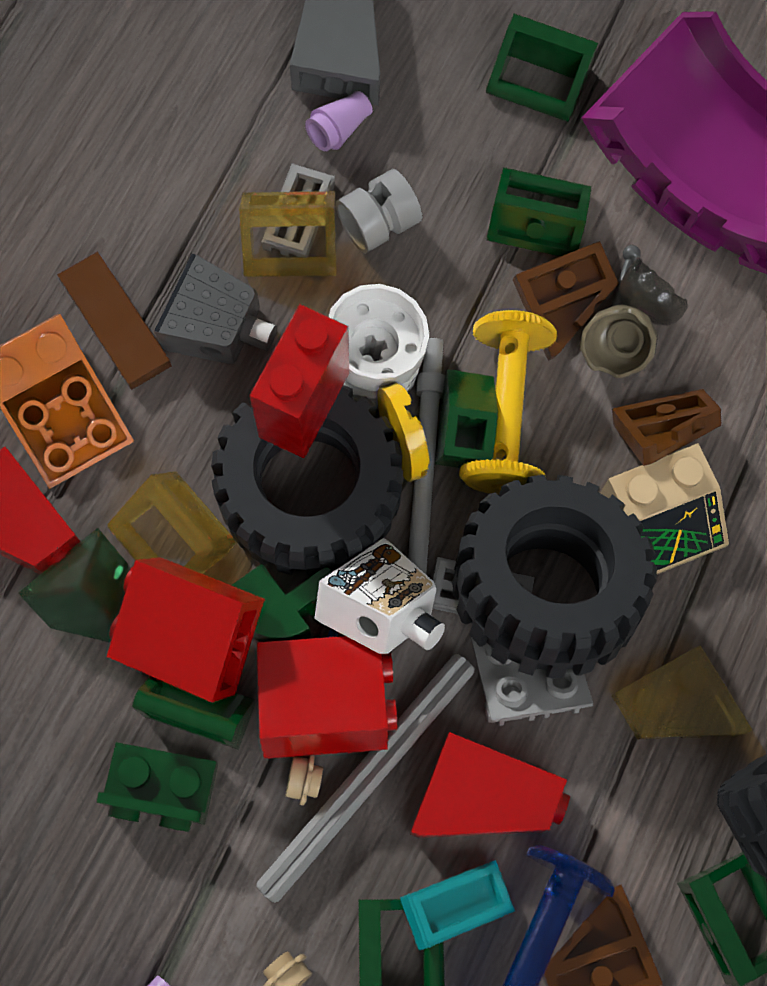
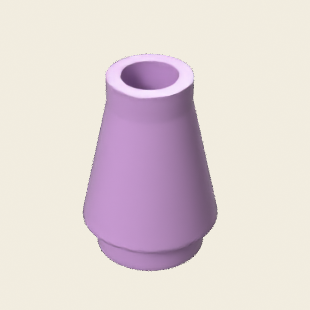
[305,91,372,151]

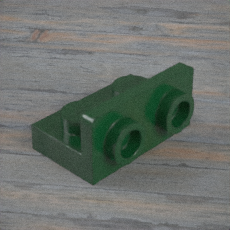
[96,742,218,832]

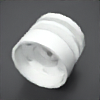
[329,284,429,409]

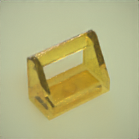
[239,191,337,277]
[107,472,237,574]

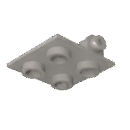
[471,637,593,726]

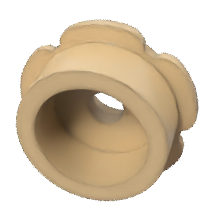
[285,755,323,805]
[263,951,312,986]

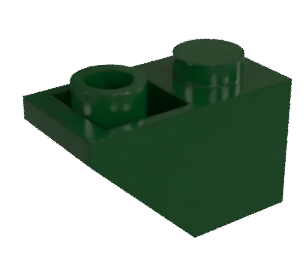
[435,369,498,468]

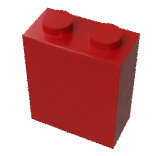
[249,304,349,459]
[106,557,265,702]
[257,636,397,759]

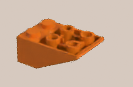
[0,314,134,489]

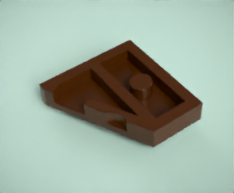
[512,241,618,361]
[612,389,722,466]
[541,884,663,986]

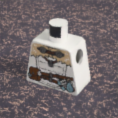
[315,538,445,654]

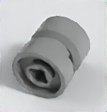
[336,169,422,254]

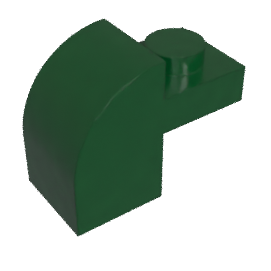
[231,564,332,642]

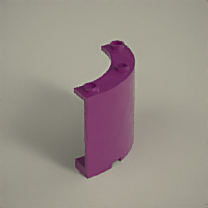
[582,11,767,274]

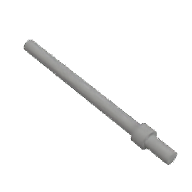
[408,338,445,574]

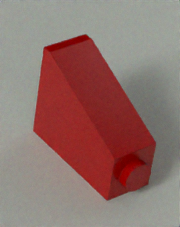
[0,446,85,577]
[410,732,570,838]

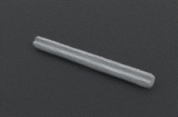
[256,654,475,903]

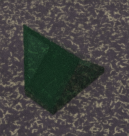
[19,528,129,643]

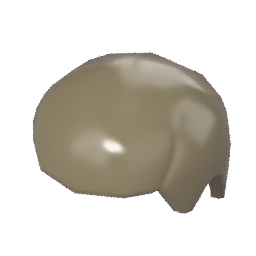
[581,305,658,378]

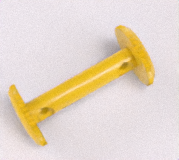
[459,310,557,495]

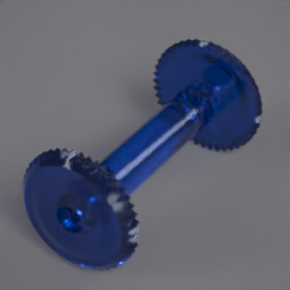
[502,845,615,986]

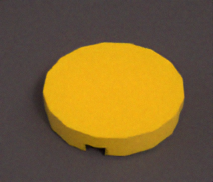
[377,382,430,482]

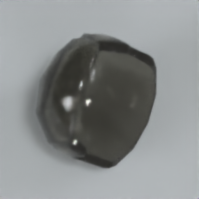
[619,257,688,326]

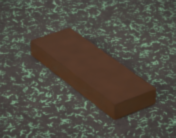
[57,251,172,390]

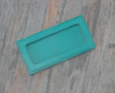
[400,860,515,950]

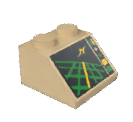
[600,443,729,575]

